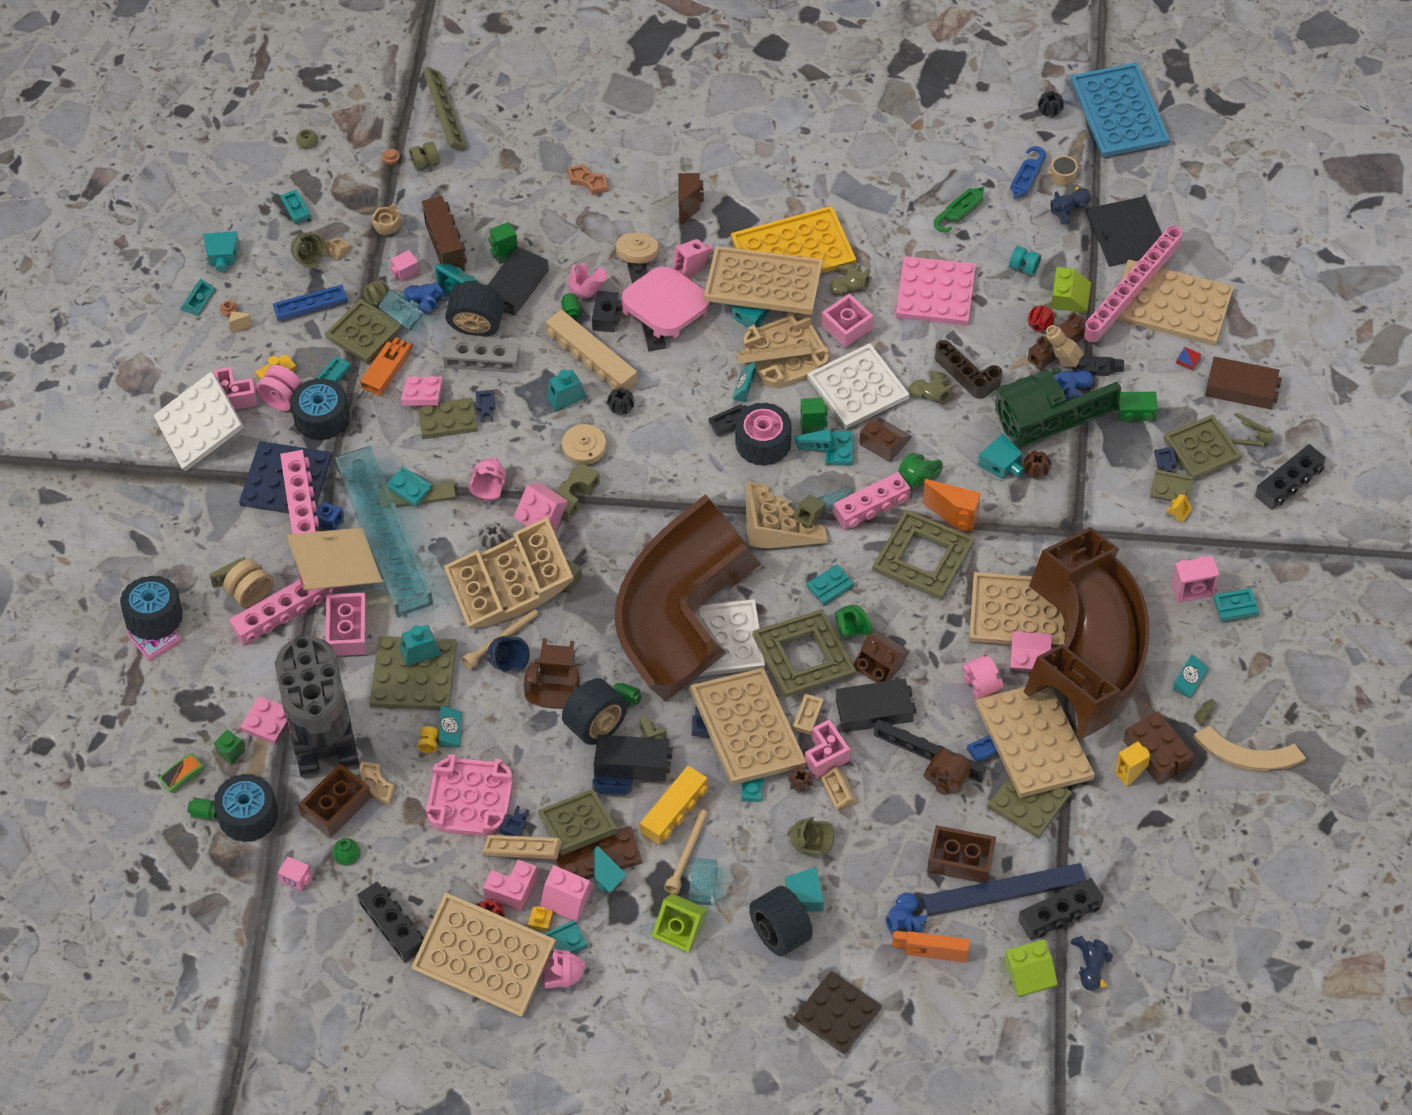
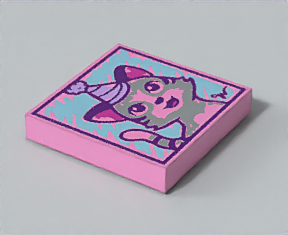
[127,631,182,661]

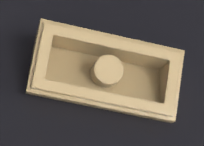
[820,766,858,810]

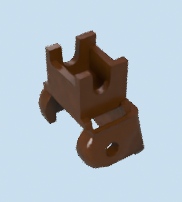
[523,638,580,709]

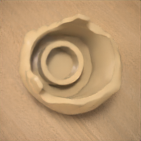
[371,204,402,235]

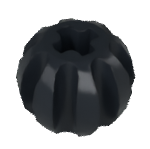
[1038,91,1064,117]
[607,387,635,415]

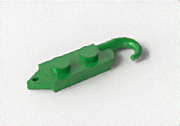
[934,187,984,232]

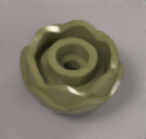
[296,129,318,149]

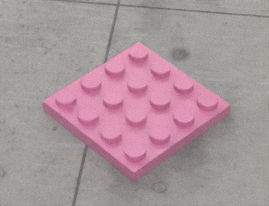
[896,256,976,325]

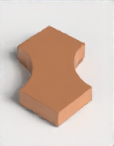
[567,164,609,195]

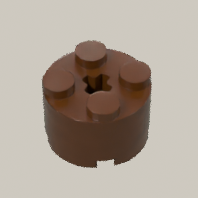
[923,749,971,795]

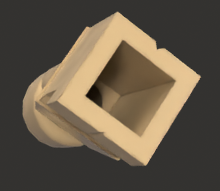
[1046,325,1083,367]

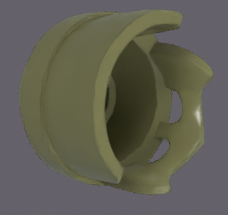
[290,232,327,268]
[787,817,835,855]

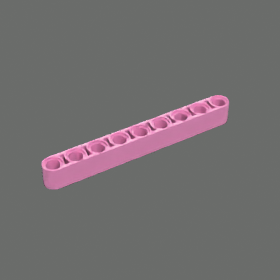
[1084,226,1183,342]

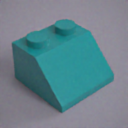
[435,264,478,296]

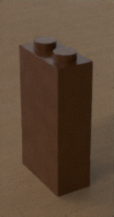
[1205,356,1282,410]

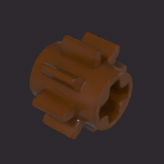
[788,767,813,794]

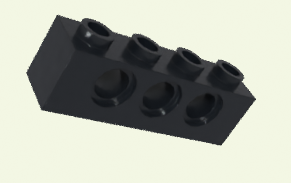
[1255,444,1326,510]
[1018,878,1104,940]
[357,881,424,963]

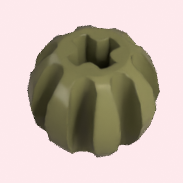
[363,280,391,306]

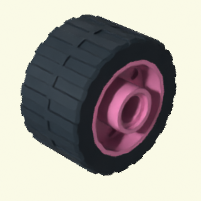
[735,403,792,465]

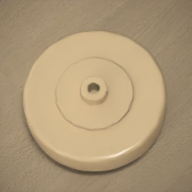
[616,232,659,264]
[562,424,607,465]

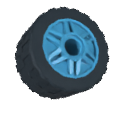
[290,378,350,440]
[120,576,183,640]
[213,774,278,842]

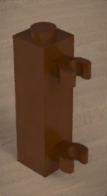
[1028,312,1086,371]

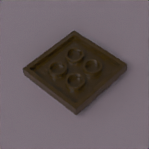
[794,971,882,1055]

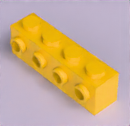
[640,766,708,845]

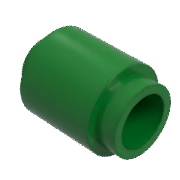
[561,293,581,320]
[613,682,642,707]
[187,798,217,820]

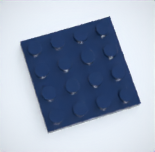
[239,441,332,514]

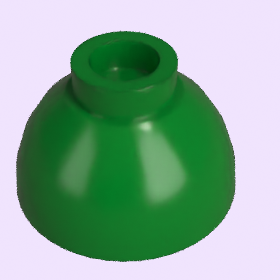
[332,838,361,865]

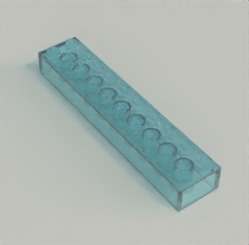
[334,446,434,617]

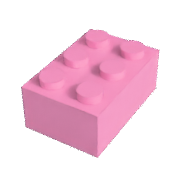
[325,593,368,656]

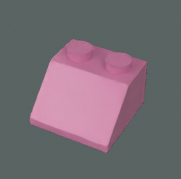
[1010,631,1052,672]
[540,865,594,923]

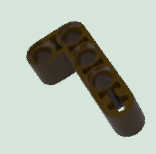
[935,340,1003,399]

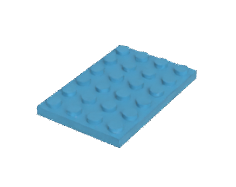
[1070,62,1170,157]

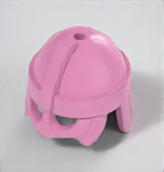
[568,263,607,299]
[469,456,506,500]
[544,949,585,989]

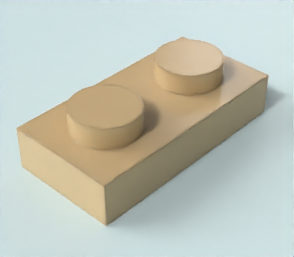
[793,694,824,735]

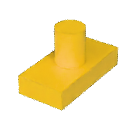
[255,354,297,380]

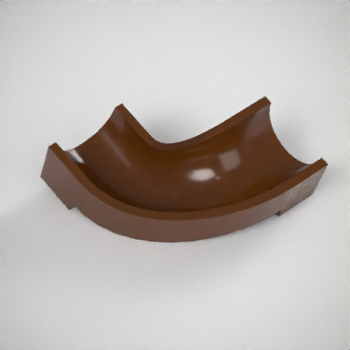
[615,494,761,702]
[1023,527,1150,739]

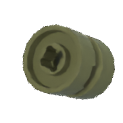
[409,141,440,170]

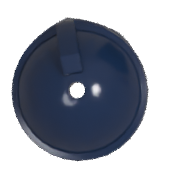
[485,636,530,672]

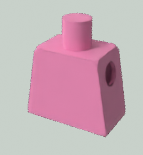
[673,239,713,279]

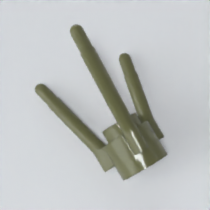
[1231,413,1274,447]

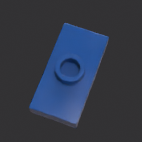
[967,735,998,762]

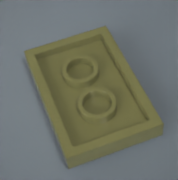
[417,398,477,439]

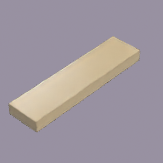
[736,343,811,364]
[482,835,562,859]

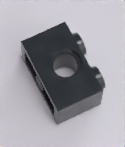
[592,291,622,332]

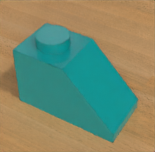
[593,846,627,893]

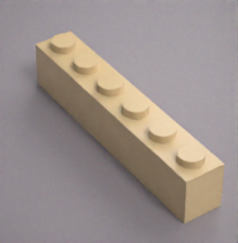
[546,309,638,390]

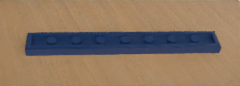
[922,863,1086,917]

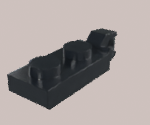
[1072,356,1124,376]
[708,403,755,436]

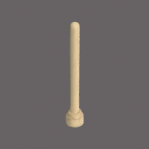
[462,609,539,670]
[664,809,708,895]

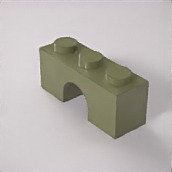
[557,462,600,523]

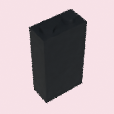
[487,246,549,316]
[835,678,916,733]
[594,734,673,782]

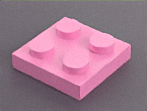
[401,376,443,406]
[240,696,288,745]

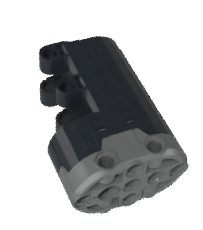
[274,635,360,777]

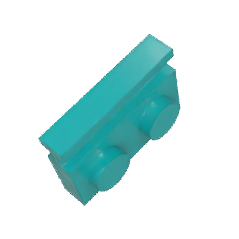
[825,431,853,466]
[385,466,433,507]
[807,564,854,606]
[1213,588,1259,622]
[544,920,588,957]

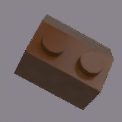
[678,173,704,224]
[859,418,911,462]

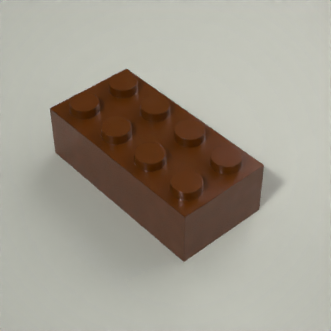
[422,196,467,271]

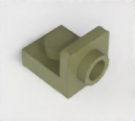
[639,716,667,739]

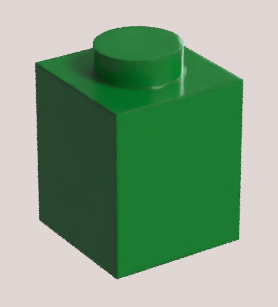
[214,729,245,765]

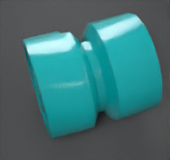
[1009,246,1042,276]

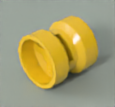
[417,726,439,753]

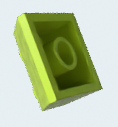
[1051,267,1091,313]
[652,894,709,953]
[1004,939,1058,997]

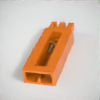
[360,337,413,396]
[892,931,970,963]

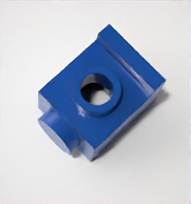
[314,501,344,531]

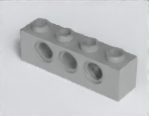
[443,339,520,373]

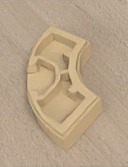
[360,761,395,805]

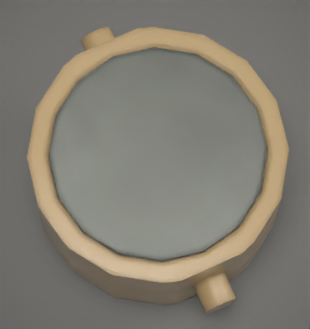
[1048,156,1080,186]

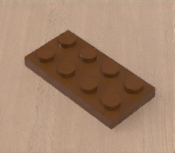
[556,826,642,879]

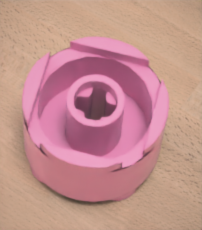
[962,654,1004,699]

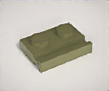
[1150,470,1193,502]

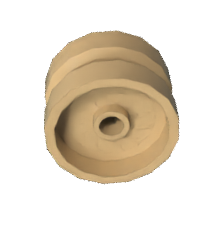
[223,559,273,609]

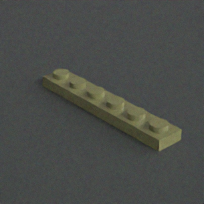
[423,66,467,151]

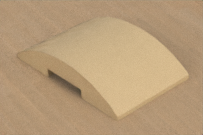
[444,517,574,629]

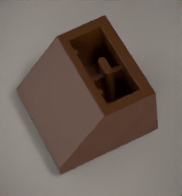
[853,631,910,683]

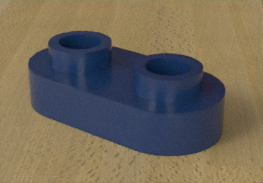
[592,777,632,796]

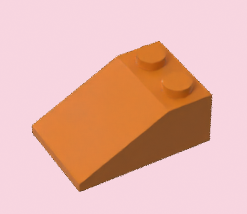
[923,479,981,532]

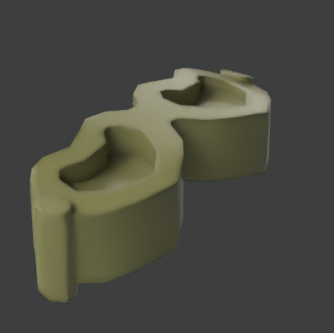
[1194,699,1217,726]

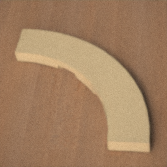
[1193,726,1306,772]

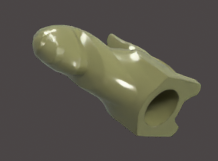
[830,263,872,295]
[909,370,954,404]

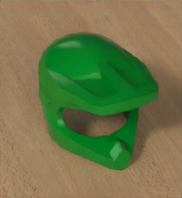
[898,453,943,489]
[834,604,872,639]

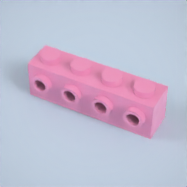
[833,472,910,530]

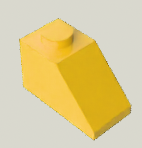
[1115,742,1150,787]

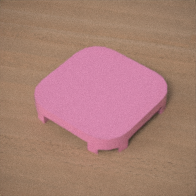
[621,267,709,339]
[426,754,513,836]

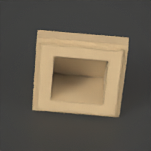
[326,237,352,260]
[229,312,252,332]

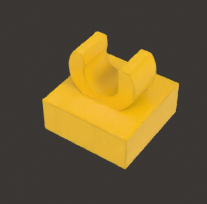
[1166,494,1192,522]
[528,906,553,932]

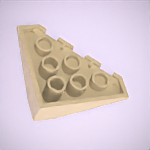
[746,481,828,549]

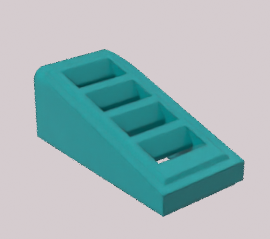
[794,429,835,451]

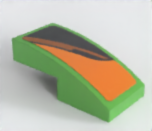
[159,753,205,793]

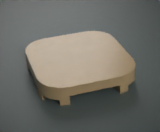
[743,312,829,388]

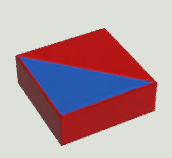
[1176,347,1201,370]

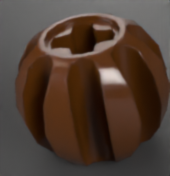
[1023,451,1051,479]

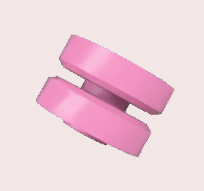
[255,365,303,412]

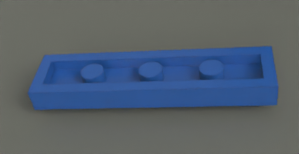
[272,284,348,321]

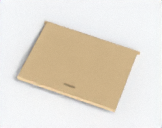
[287,528,384,590]

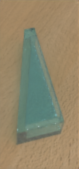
[817,486,853,514]

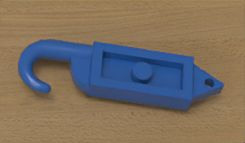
[1010,146,1046,200]

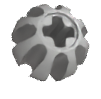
[479,522,507,550]

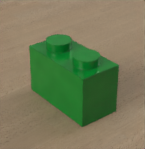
[488,222,518,264]
[1118,391,1158,422]
[800,397,828,434]

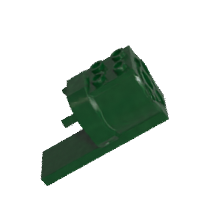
[995,367,1121,449]

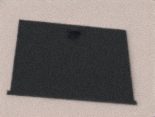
[1086,195,1162,267]

